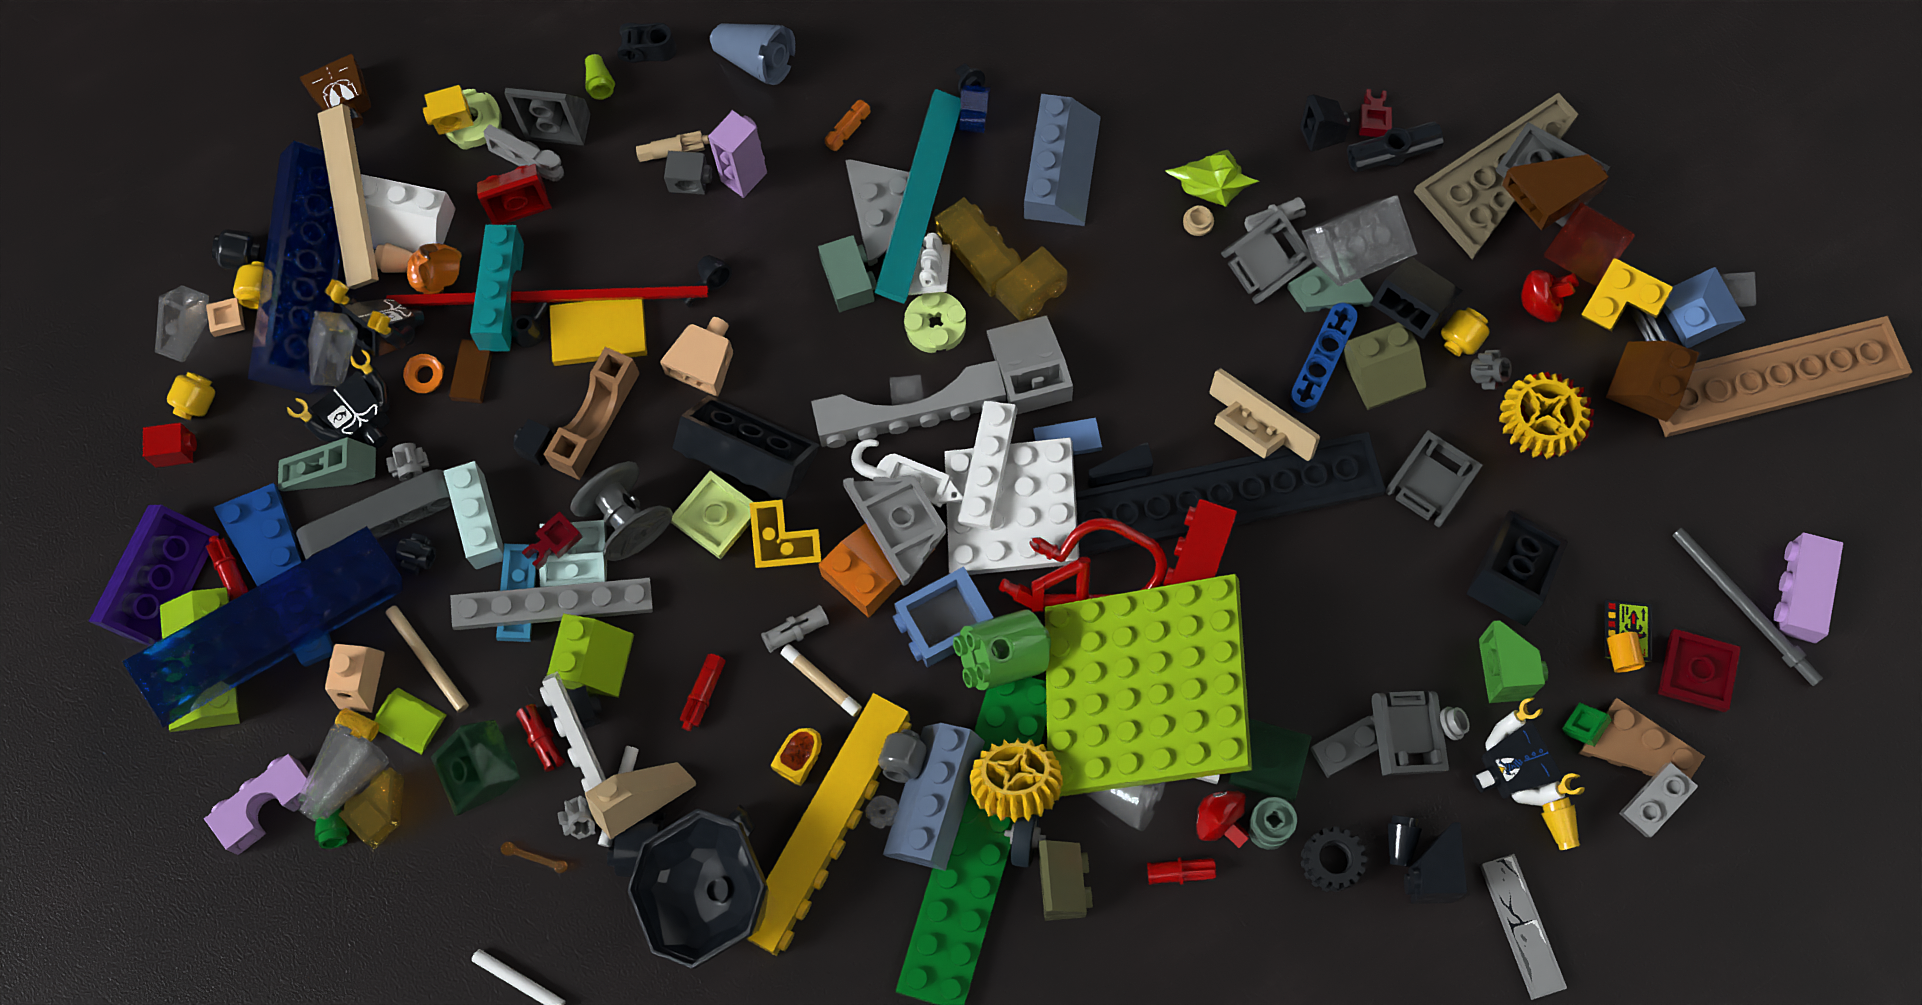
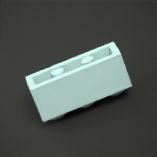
[443,461,504,569]

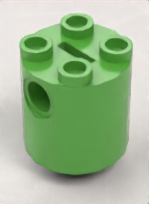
[953,610,1051,690]

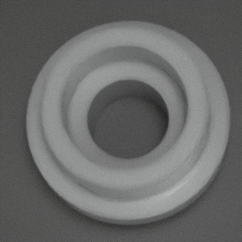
[1440,707,1470,740]

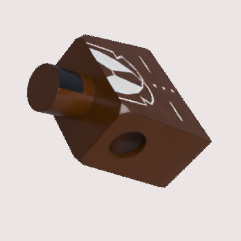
[300,53,371,129]

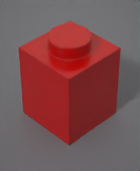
[143,422,197,468]

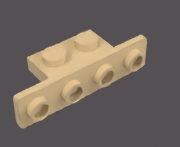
[1210,369,1320,461]

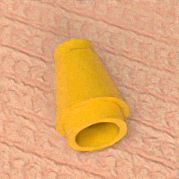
[1541,797,1580,850]

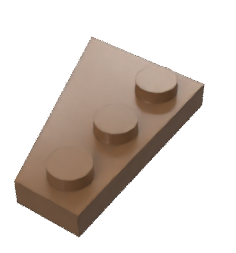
[1578,698,1705,779]

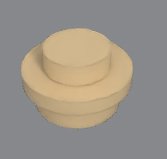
[1183,206,1214,236]

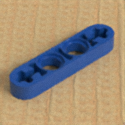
[1290,303,1358,413]

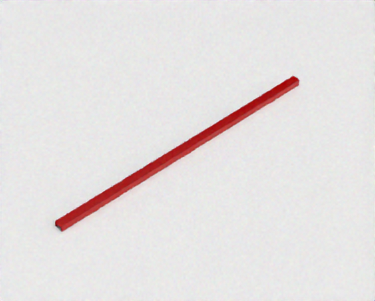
[386,286,709,306]

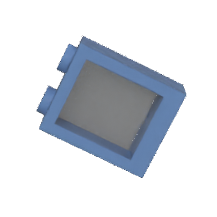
[893,566,994,668]

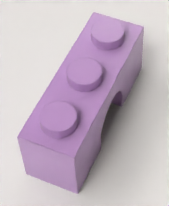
[204,754,321,855]

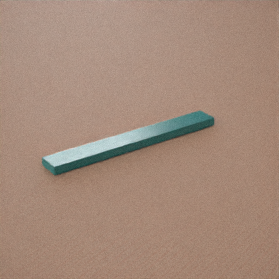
[875,89,963,304]

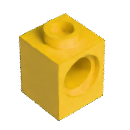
[423,85,474,135]

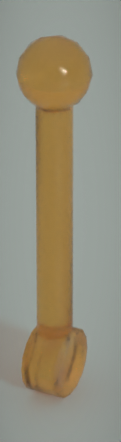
[501,842,567,873]

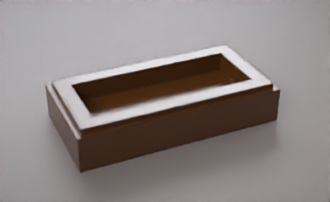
[449,339,493,403]

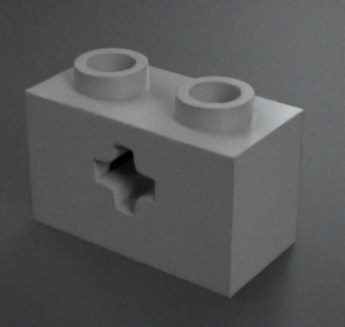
[1619,762,1698,837]

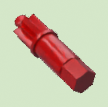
[206,535,252,608]
[680,653,726,731]

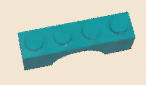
[470,225,524,351]

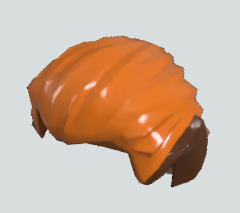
[407,243,462,294]

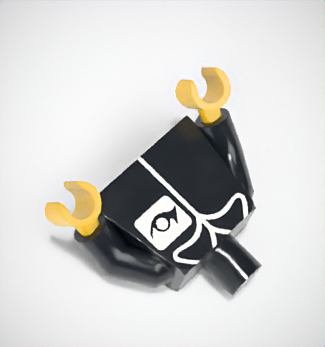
[326,279,424,357]
[287,350,390,449]

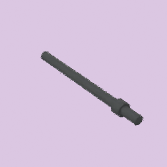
[1672,527,1823,686]

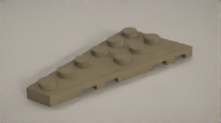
[1414,93,1578,260]

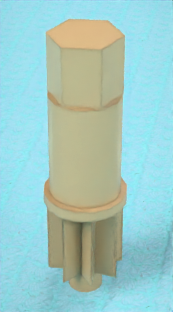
[636,131,710,162]

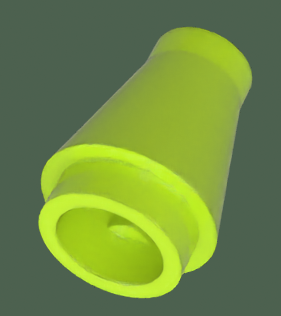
[585,54,615,100]

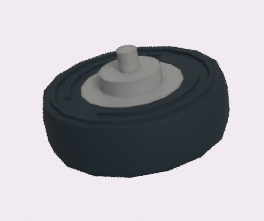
[1004,814,1046,867]

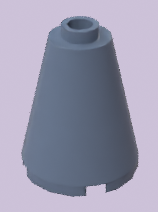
[710,23,795,85]

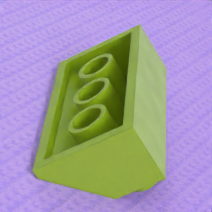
[160,587,240,732]

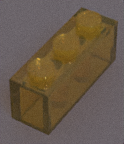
[935,197,1021,297]

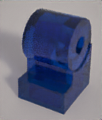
[960,85,991,133]

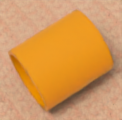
[1607,632,1645,673]

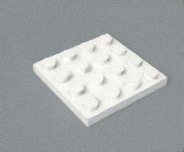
[945,437,1079,575]

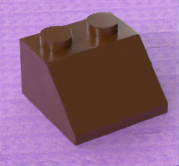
[1605,341,1699,422]

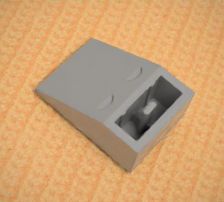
[987,315,1073,415]

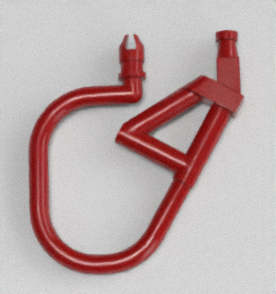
[999,518,1167,612]

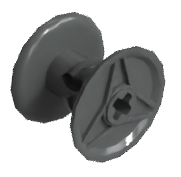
[570,461,673,561]

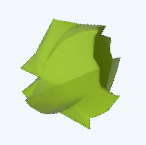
[1165,150,1259,207]

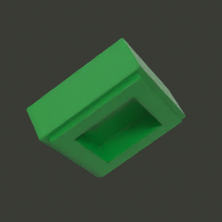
[1562,703,1612,747]

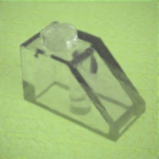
[155,285,209,362]
[308,311,358,387]

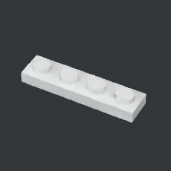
[958,401,1018,530]
[540,671,606,792]

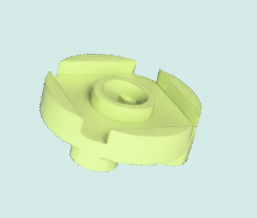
[445,89,502,150]
[904,292,966,353]

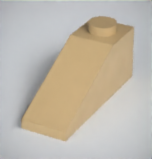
[585,762,696,839]

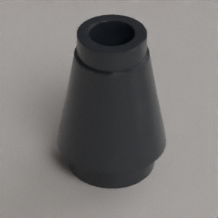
[1388,815,1422,867]

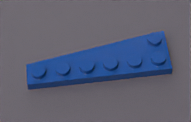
[214,483,334,667]

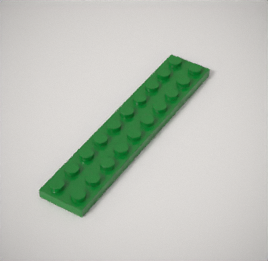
[896,677,1047,1005]

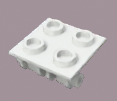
[908,233,951,295]

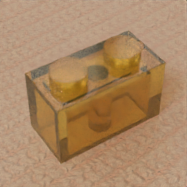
[996,246,1067,322]

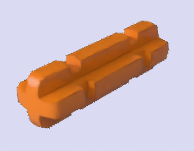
[824,100,871,151]

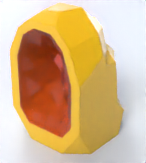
[771,728,822,786]

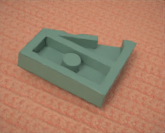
[1287,253,1373,312]

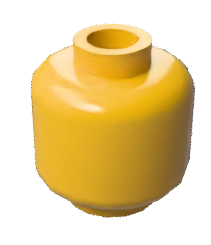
[233,261,278,310]
[1441,308,1489,356]
[167,371,215,420]

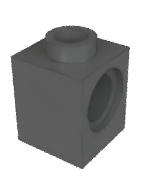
[664,151,712,195]

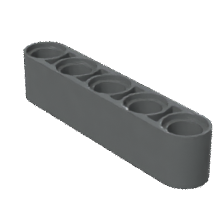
[296,469,452,564]

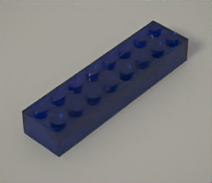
[248,141,341,395]
[122,526,403,728]

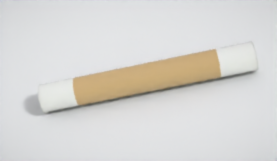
[780,644,862,717]

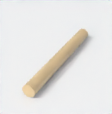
[386,605,469,713]

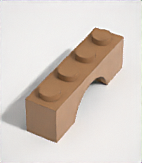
[544,347,640,480]

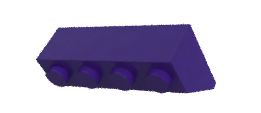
[89,505,219,650]

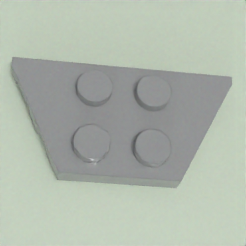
[846,159,910,266]
[843,476,946,586]

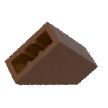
[1502,154,1609,231]

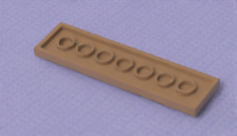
[1658,316,1912,437]

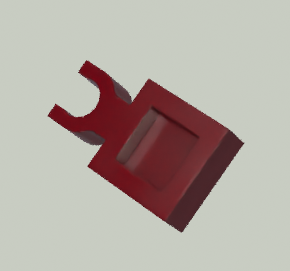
[1359,89,1392,137]
[522,511,583,570]

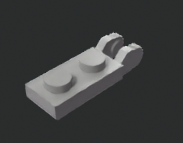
[483,124,564,182]

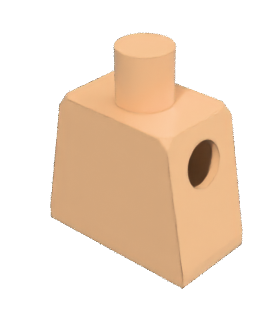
[660,317,733,397]
[325,644,384,713]

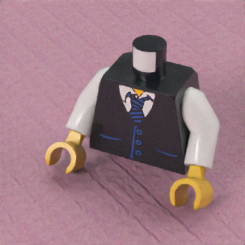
[1472,697,1585,806]

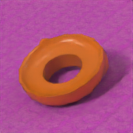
[403,354,445,394]

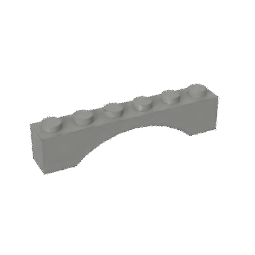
[811,360,1006,448]

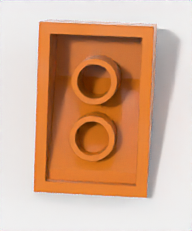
[818,523,935,618]

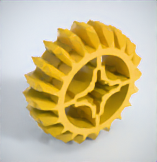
[1499,372,1591,460]
[970,738,1063,823]

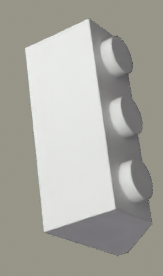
[361,174,456,252]

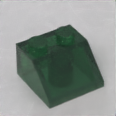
[430,719,520,816]

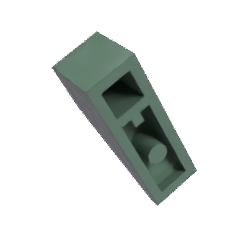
[278,437,376,491]

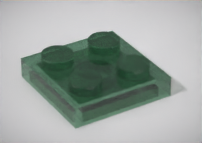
[1228,718,1312,803]

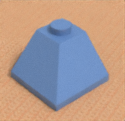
[1662,267,1745,348]

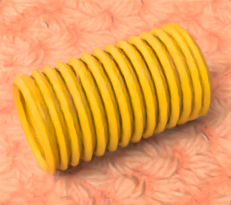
[335,708,379,743]

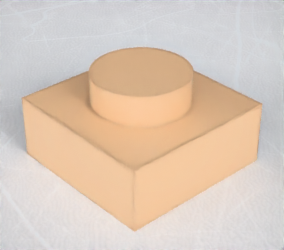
[206,298,245,337]

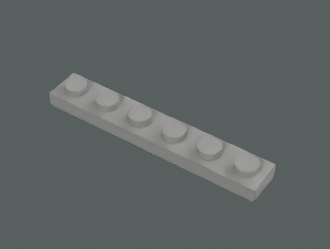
[450,578,653,630]

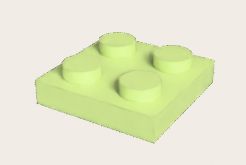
[671,471,753,560]

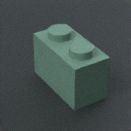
[818,235,877,313]

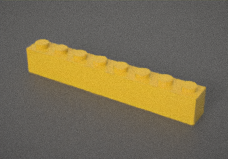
[747,693,912,956]

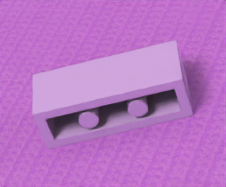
[708,110,767,198]
[1774,532,1843,644]

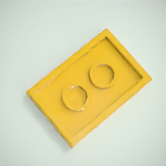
[549,299,647,366]

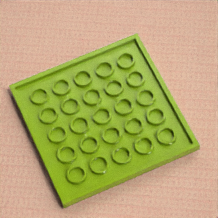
[1045,574,1252,797]

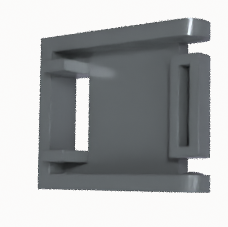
[1221,209,1315,304]
[1385,430,1483,528]
[1372,691,1449,776]

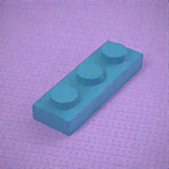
[496,544,538,642]

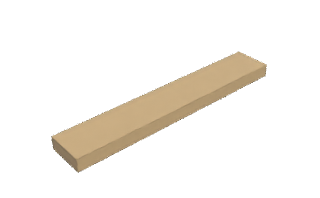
[318,104,379,289]

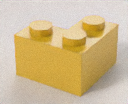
[1581,258,1673,332]
[749,500,821,568]

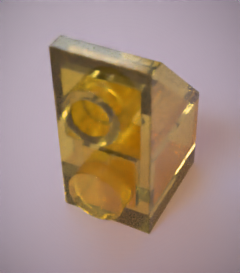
[338,767,404,849]

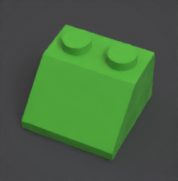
[1479,620,1548,703]

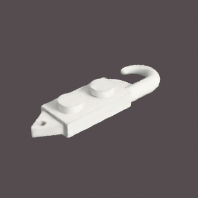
[851,439,963,508]

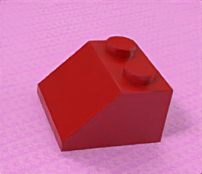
[477,164,552,225]

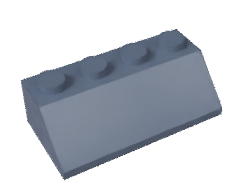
[1024,94,1100,226]
[883,723,985,871]

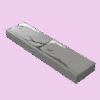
[1480,854,1567,1000]

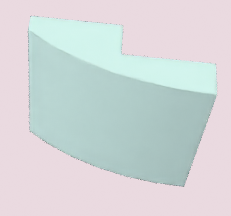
[539,520,607,587]

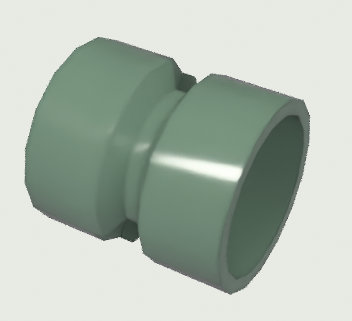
[1247,797,1297,850]

